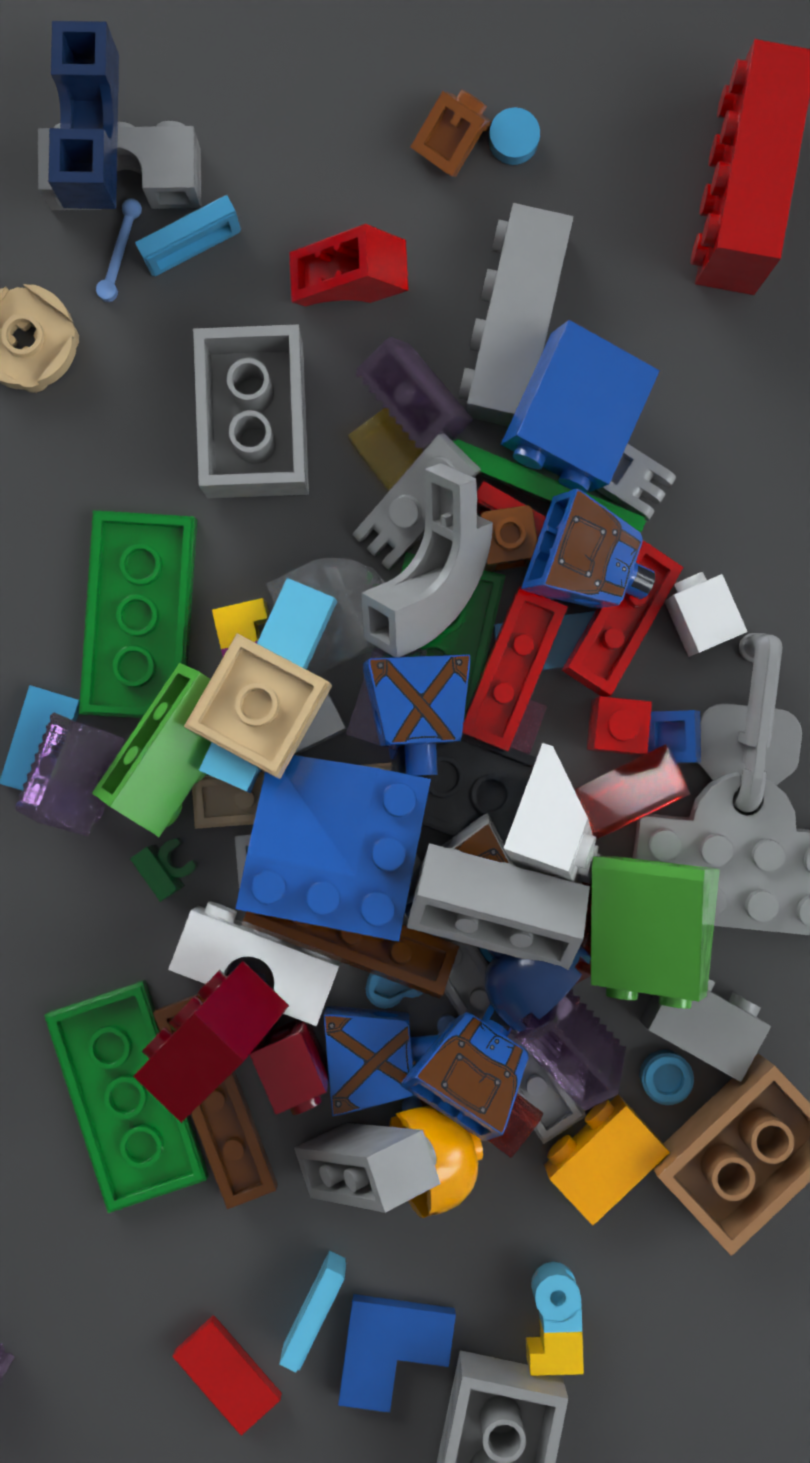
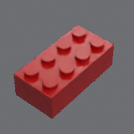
[691,39,810,295]

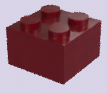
[133,961,289,1123]

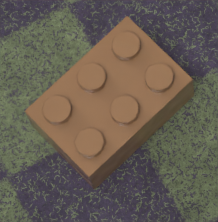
[653,1053,810,1256]

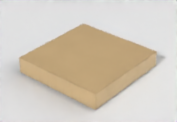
[184,633,332,779]

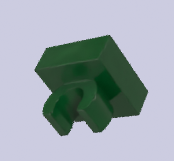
[130,838,198,902]

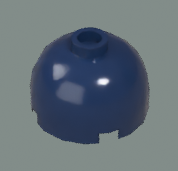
[485,945,591,1032]

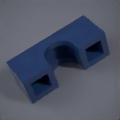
[48,21,119,209]

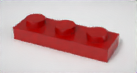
[561,540,684,697]
[462,586,568,752]

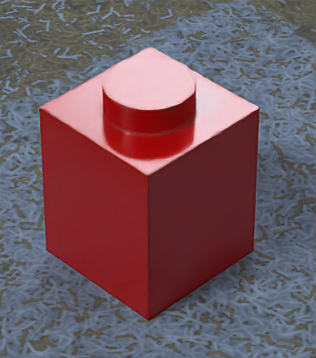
[587,696,652,755]

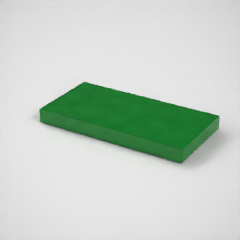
[79,510,197,719]
[44,980,209,1213]

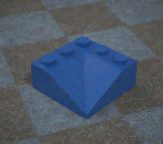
[235,755,431,941]

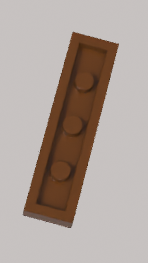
[242,911,460,999]
[153,994,278,1210]

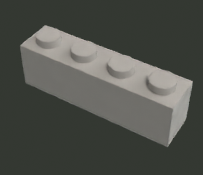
[458,203,574,426]

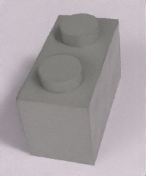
[640,979,771,1082]

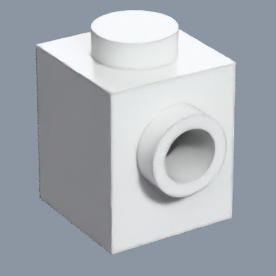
[665,572,747,657]

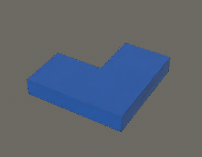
[338,1294,456,1412]

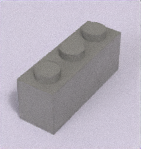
[407,843,590,970]
[294,1123,441,1213]

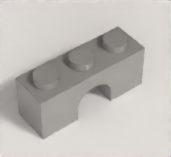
[38,121,201,210]

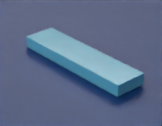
[199,578,337,793]

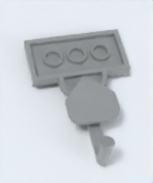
[633,633,810,935]

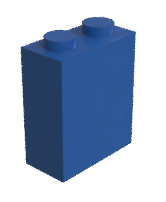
[501,320,660,493]

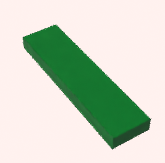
[453,439,646,532]

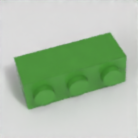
[92,663,212,837]

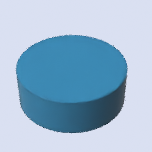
[489,107,540,165]
[639,1050,694,1105]

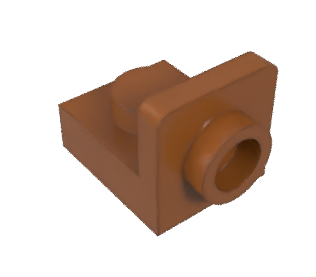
[410,89,492,177]
[480,505,537,572]

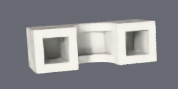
[168,902,340,1026]

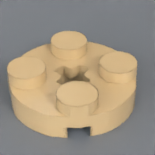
[0,284,79,393]

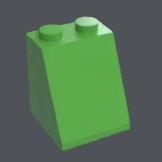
[591,856,720,1009]

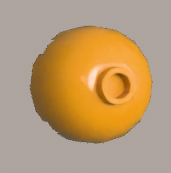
[389,1106,483,1218]

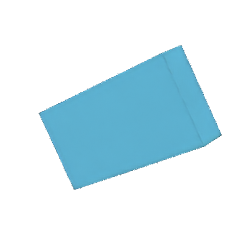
[279,1250,346,1373]

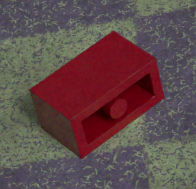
[250,1019,329,1115]

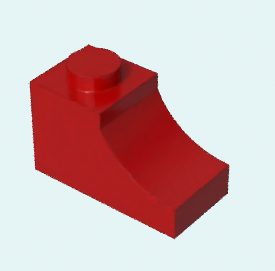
[289,223,408,307]

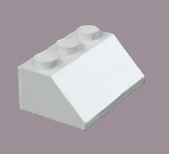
[503,743,601,884]

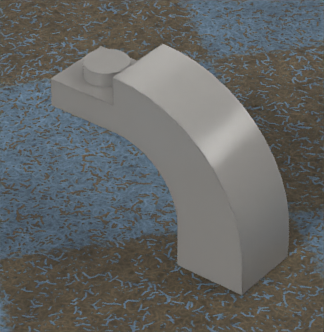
[361,463,493,658]

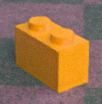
[544,1094,670,1226]

